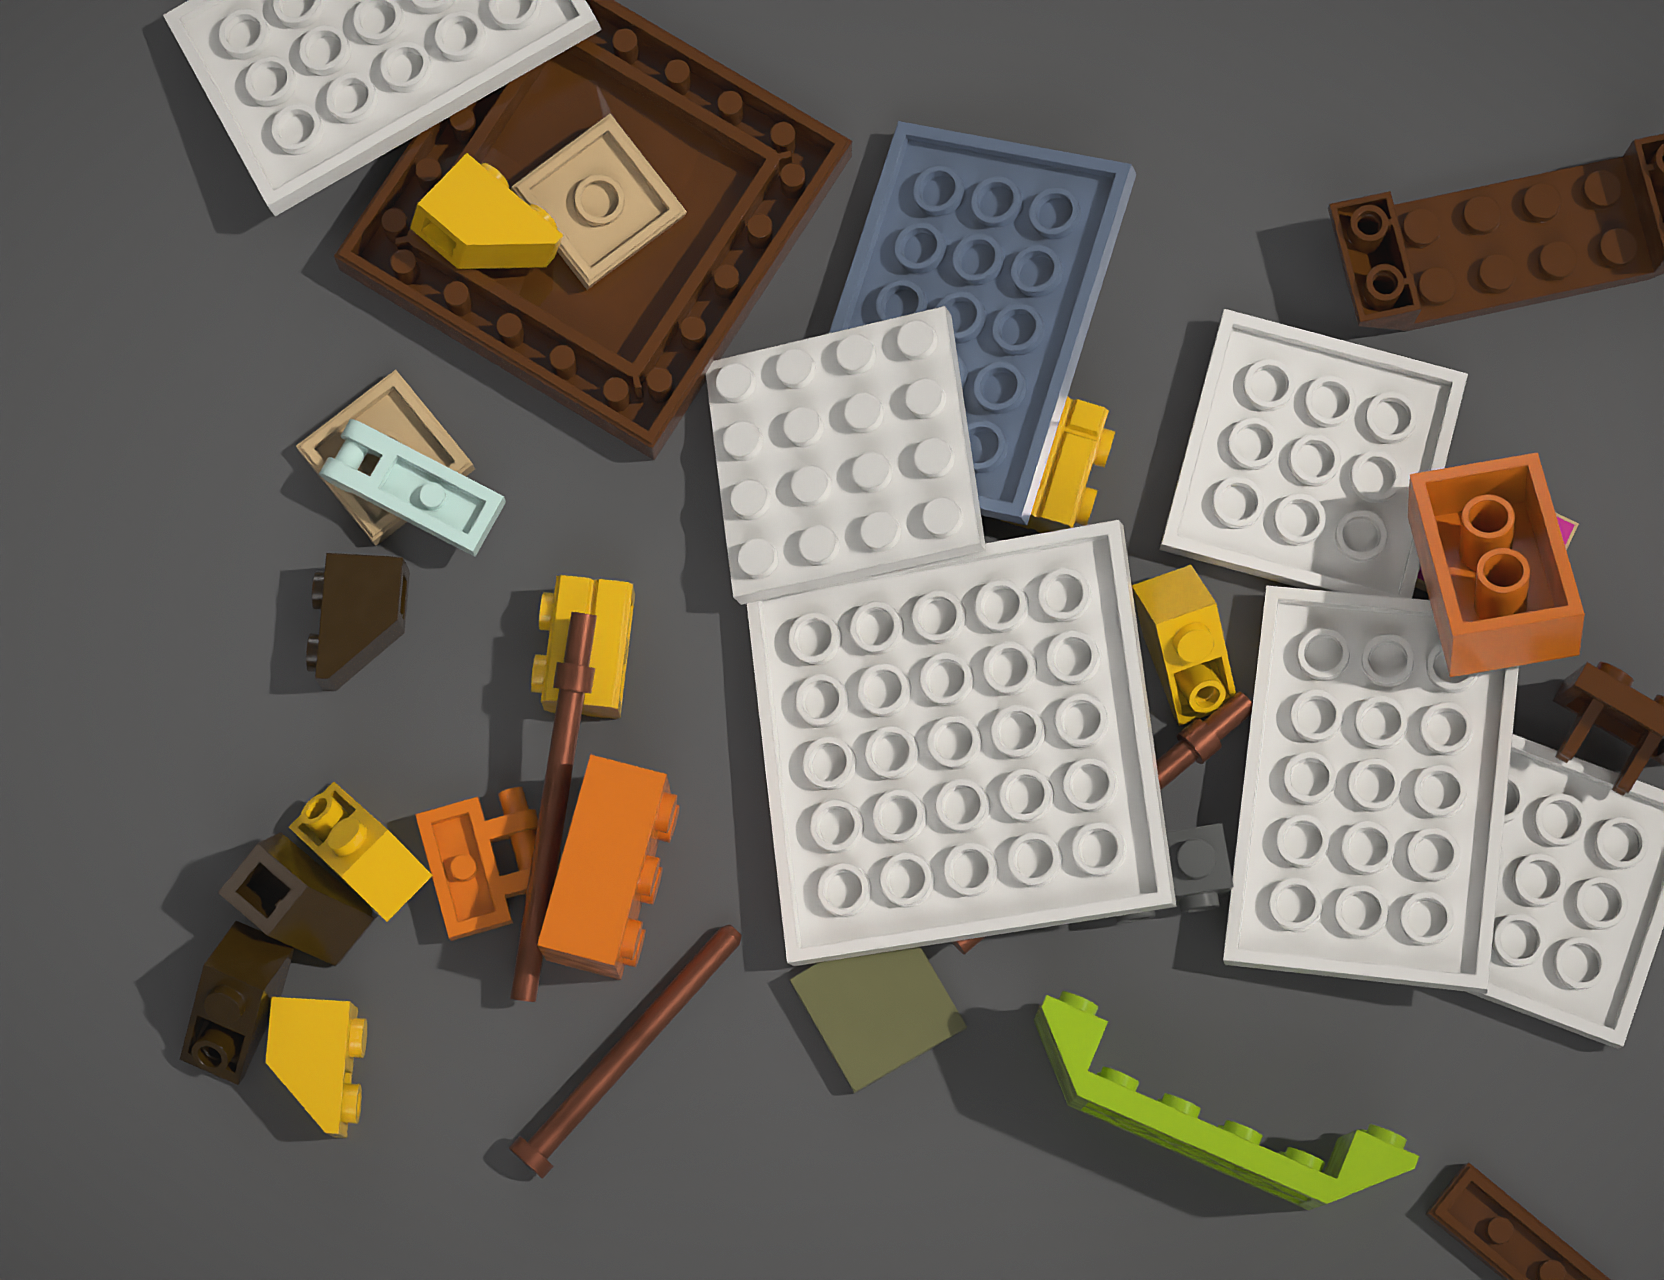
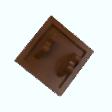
[1553,662,1664,796]

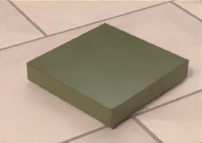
[789,947,967,1094]

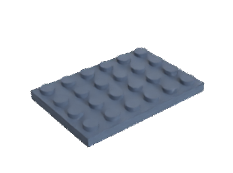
[829,121,1137,525]

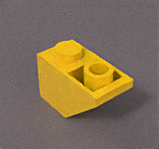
[410,153,564,269]
[1132,565,1236,726]
[289,782,433,922]
[265,997,367,1138]

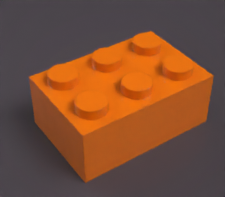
[1408,452,1585,677]
[537,754,680,980]

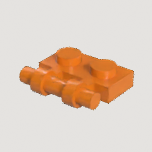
[415,787,538,941]

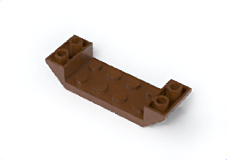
[1328,133,1664,331]

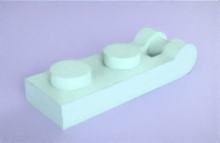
[319,419,506,557]

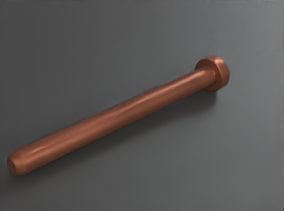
[509,924,742,1179]

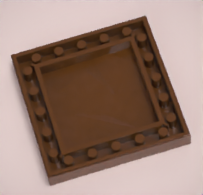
[334,0,852,460]

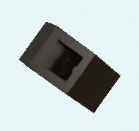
[306,553,410,691]
[218,832,378,966]
[179,921,295,1085]

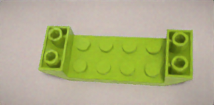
[1033,991,1420,1210]

